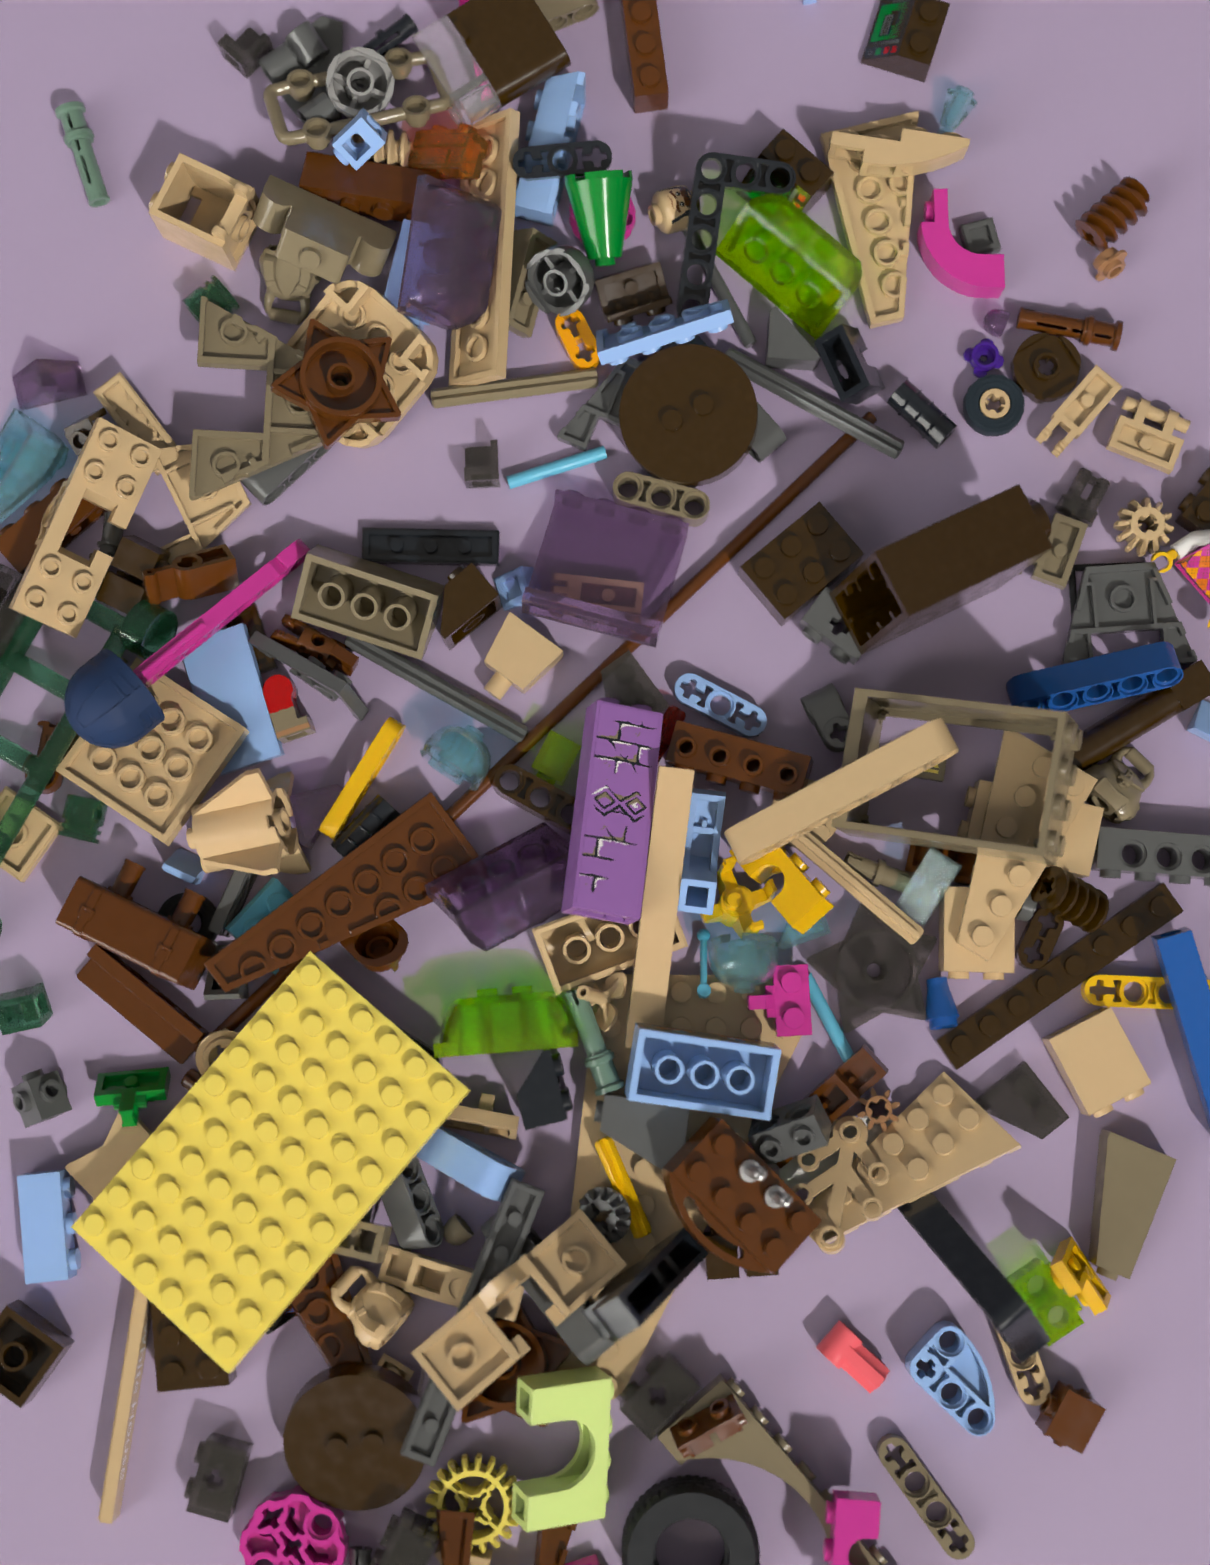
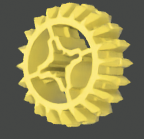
[425,1453,518,1554]

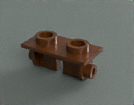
[669,1393,748,1458]

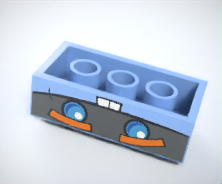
[624,1022,781,1121]

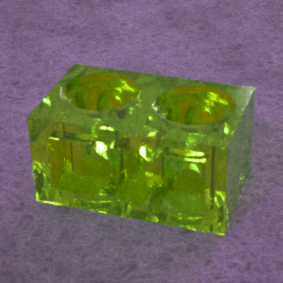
[1006,1257,1084,1346]

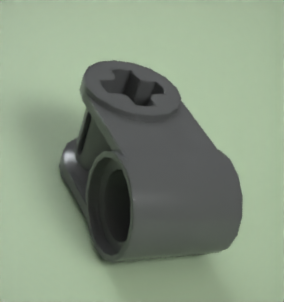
[800,683,850,753]

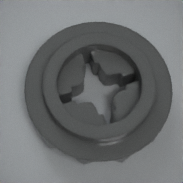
[579,1186,631,1243]

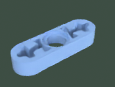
[674,673,767,738]

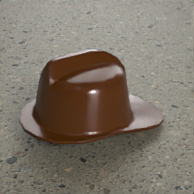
[340,919,409,972]

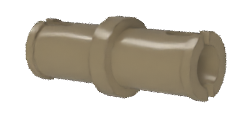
[844,851,915,895]

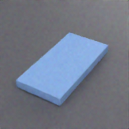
[183,623,285,776]

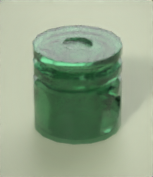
[182,275,240,323]
[57,794,108,844]

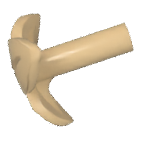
[569,972,627,1032]

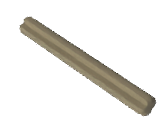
[430,368,598,408]

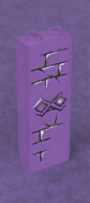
[561,697,663,925]

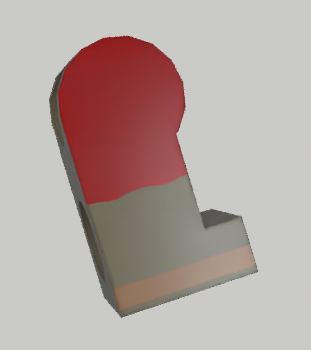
[263,674,316,743]

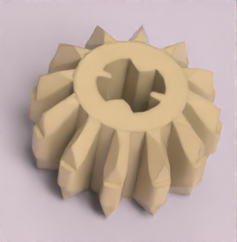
[1113,497,1174,557]

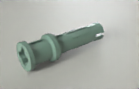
[55,101,110,207]
[564,990,625,1096]

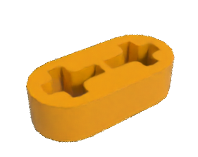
[555,310,600,370]

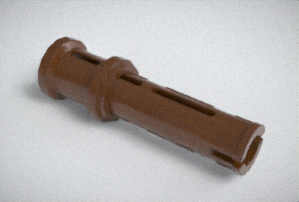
[1016,307,1123,352]

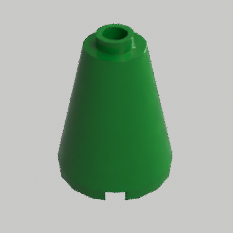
[565,170,633,267]

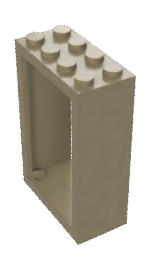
[832,688,1083,865]

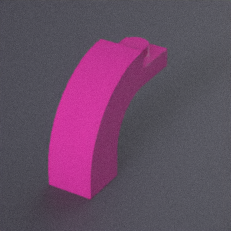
[916,189,1005,298]

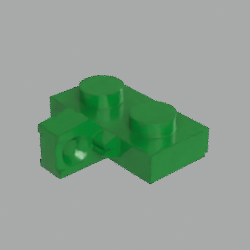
[94,1067,171,1127]

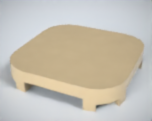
[286,280,439,449]

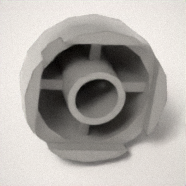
[326,46,395,118]

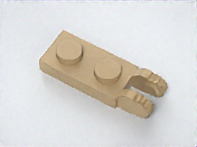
[1035,365,1123,457]

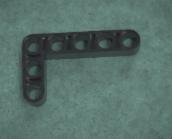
[676,152,796,317]
[897,1192,1051,1363]

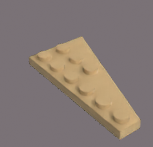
[808,1071,1022,1245]

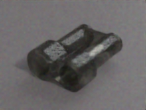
[1055,468,1110,527]

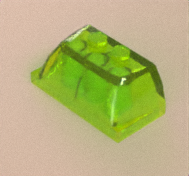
[716,194,862,340]
[434,985,579,1058]

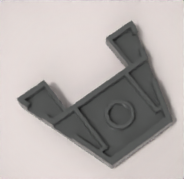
[557,357,655,478]
[1061,562,1197,665]

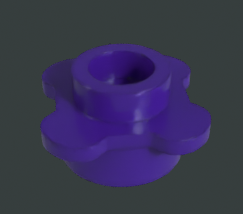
[963,338,1004,378]

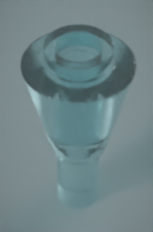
[937,85,978,134]

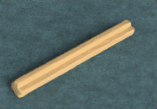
[790,832,924,945]

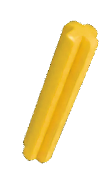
[595,1136,651,1239]

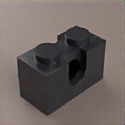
[814,324,885,405]

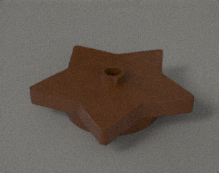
[271,318,401,450]
[461,1303,572,1427]

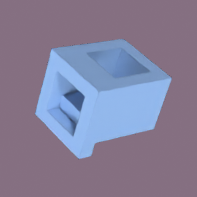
[332,108,387,171]

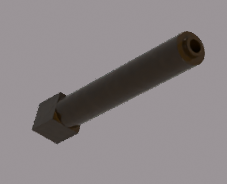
[1050,659,1210,771]

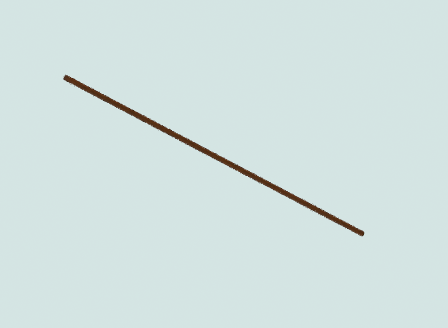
[194,411,877,1053]

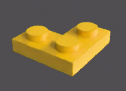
[1050,1236,1111,1315]

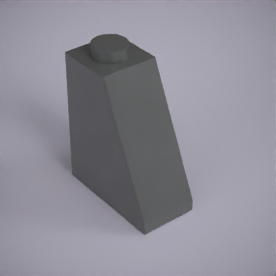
[594,1093,690,1169]

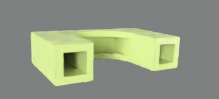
[512,1366,614,1532]

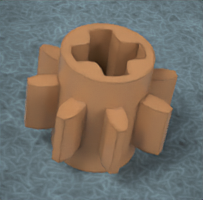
[857,1088,900,1132]

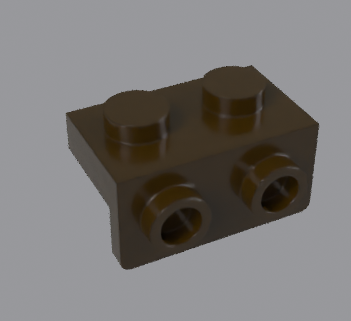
[595,260,673,326]

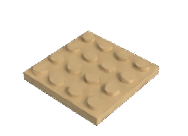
[55,658,250,846]

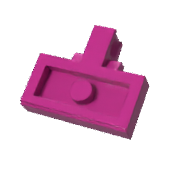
[747,964,812,1037]

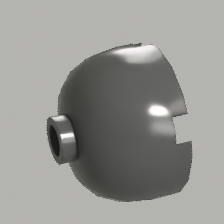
[525,245,595,316]

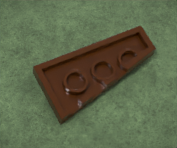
[290,1253,373,1368]

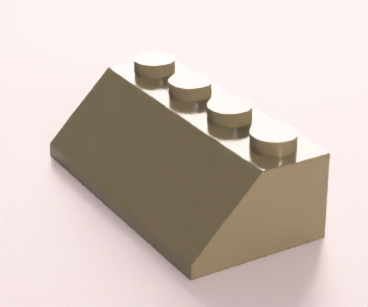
[291,544,445,660]

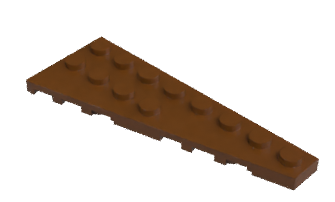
[203,792,492,992]

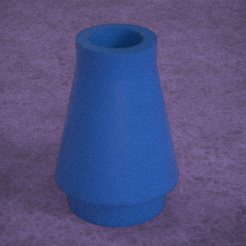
[925,977,960,1030]

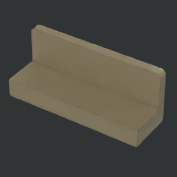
[509,228,557,338]

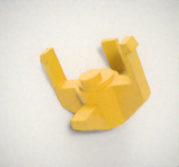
[700,856,778,941]

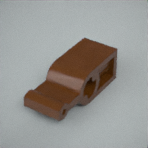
[142,544,239,605]

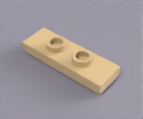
[93,372,177,476]

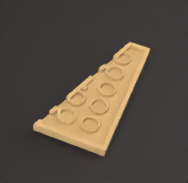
[820,111,919,329]
[956,731,1098,961]

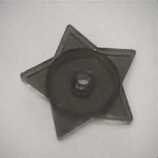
[805,903,937,1033]

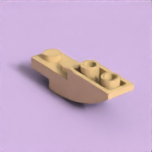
[827,127,970,177]
[378,1245,524,1321]

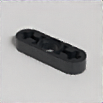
[513,140,612,181]

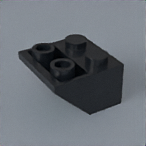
[517,1047,573,1130]

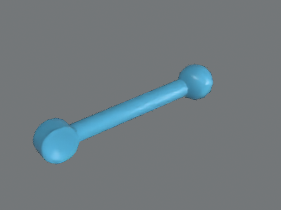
[697,928,711,999]

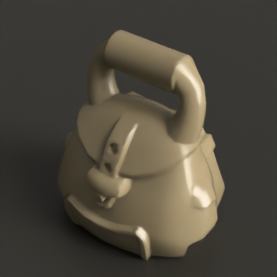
[259,245,322,325]
[1084,747,1154,824]

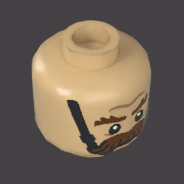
[647,185,700,234]

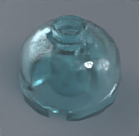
[420,725,491,790]
[709,933,778,993]

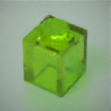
[531,730,581,786]

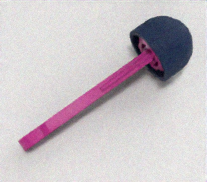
[64,539,310,748]

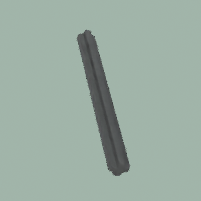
[725,348,904,459]
[344,636,528,743]

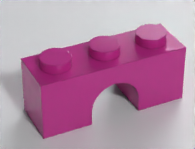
[823,1490,881,1565]

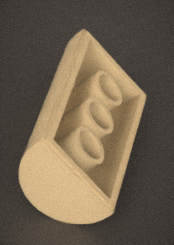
[531,914,688,995]

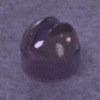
[983,309,1011,339]

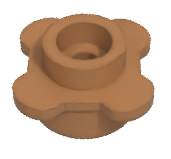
[1093,247,1127,282]

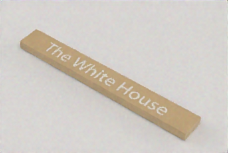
[98,1287,151,1524]

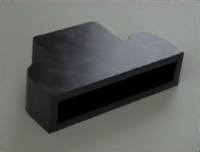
[582,1227,708,1341]

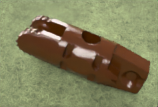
[270,614,359,676]

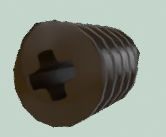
[1031,866,1109,933]

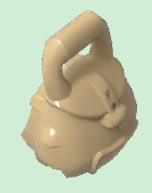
[331,1266,414,1350]

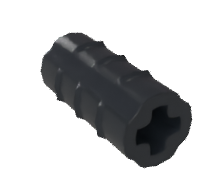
[887,380,957,449]
[330,794,400,857]

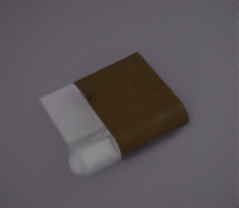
[412,0,571,129]

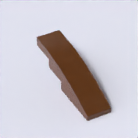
[776,1044,889,1169]

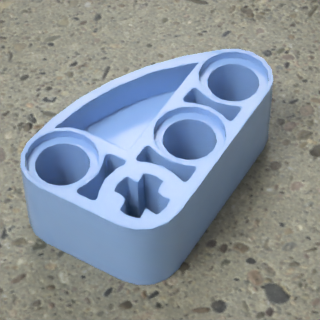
[416,1126,526,1202]
[905,1320,995,1436]

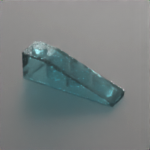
[0,408,69,524]

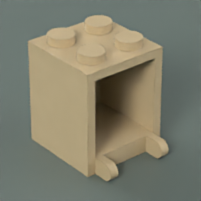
[148,153,259,271]

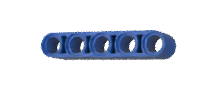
[1006,641,1184,712]

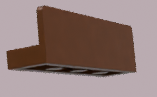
[77,944,210,1064]

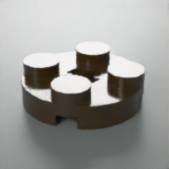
[1010,333,1081,404]

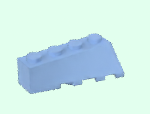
[515,71,586,227]

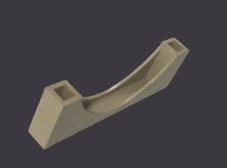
[656,1373,888,1565]

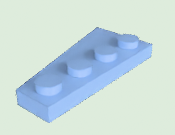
[596,299,734,365]

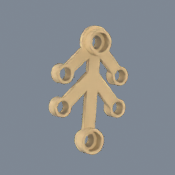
[792,1116,890,1254]

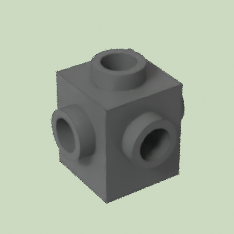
[11,1069,72,1128]

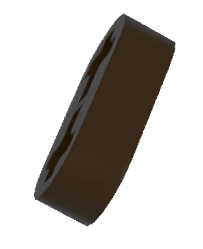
[1015,908,1064,970]

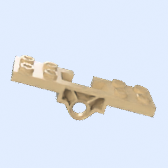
[9,417,162,638]
[411,1209,627,1412]

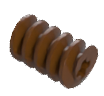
[1075,176,1150,252]

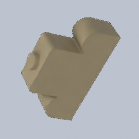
[253,175,398,284]

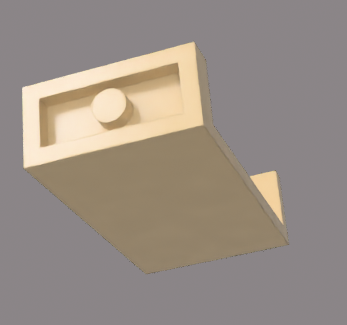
[957,779,1104,878]

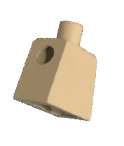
[484,612,564,700]

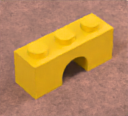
[729,843,834,934]

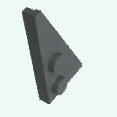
[248,631,369,721]

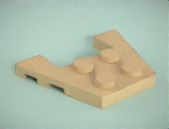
[152,444,251,565]

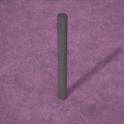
[682,229,757,348]

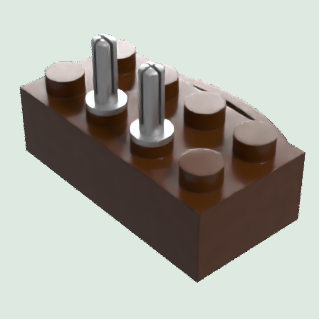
[662,1116,822,1275]

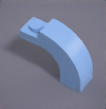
[677,788,726,915]

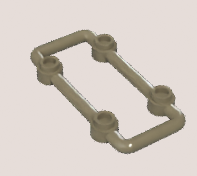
[263,47,454,150]

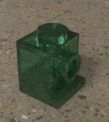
[0,982,53,1036]

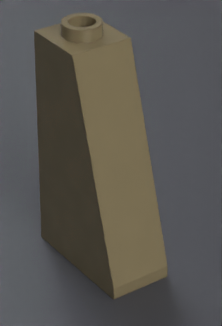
[1088,1129,1177,1281]

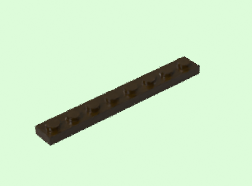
[934,882,1184,1070]

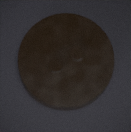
[619,344,758,487]
[283,1363,424,1511]

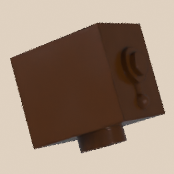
[1035,1380,1106,1454]

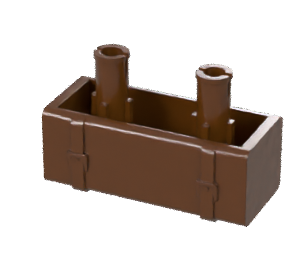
[55,858,218,990]

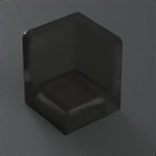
[217,28,274,79]
[464,439,501,489]

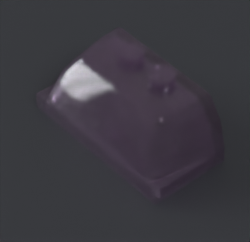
[397,174,502,330]
[424,822,569,951]

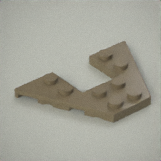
[189,296,337,501]

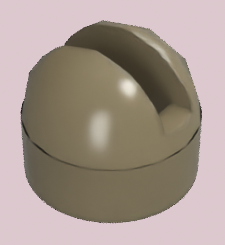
[444,1214,474,1246]

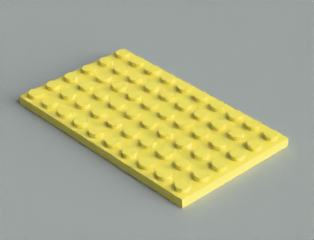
[71,951,471,1374]

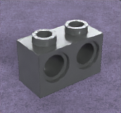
[748,1095,832,1165]

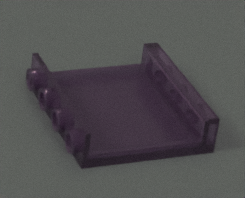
[522,489,689,648]

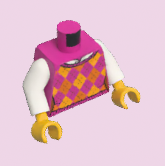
[1151,529,1210,628]

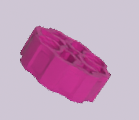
[239,1485,350,1565]

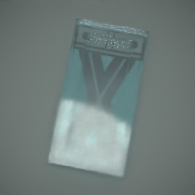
[896,847,962,926]

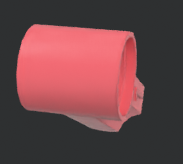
[816,1320,890,1393]

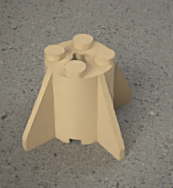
[186,768,311,876]

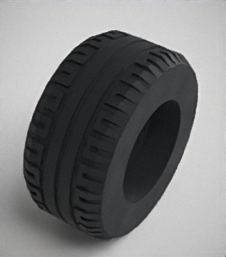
[621,1475,760,1565]

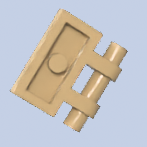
[1105,396,1191,474]

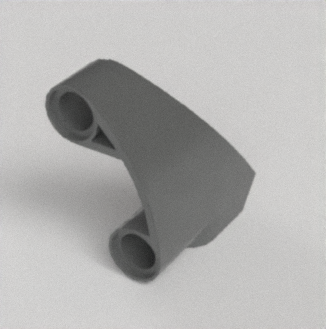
[258,16,343,124]

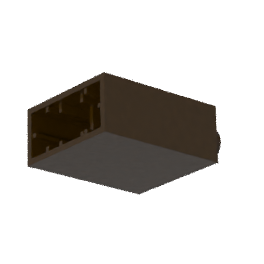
[829,484,1053,655]

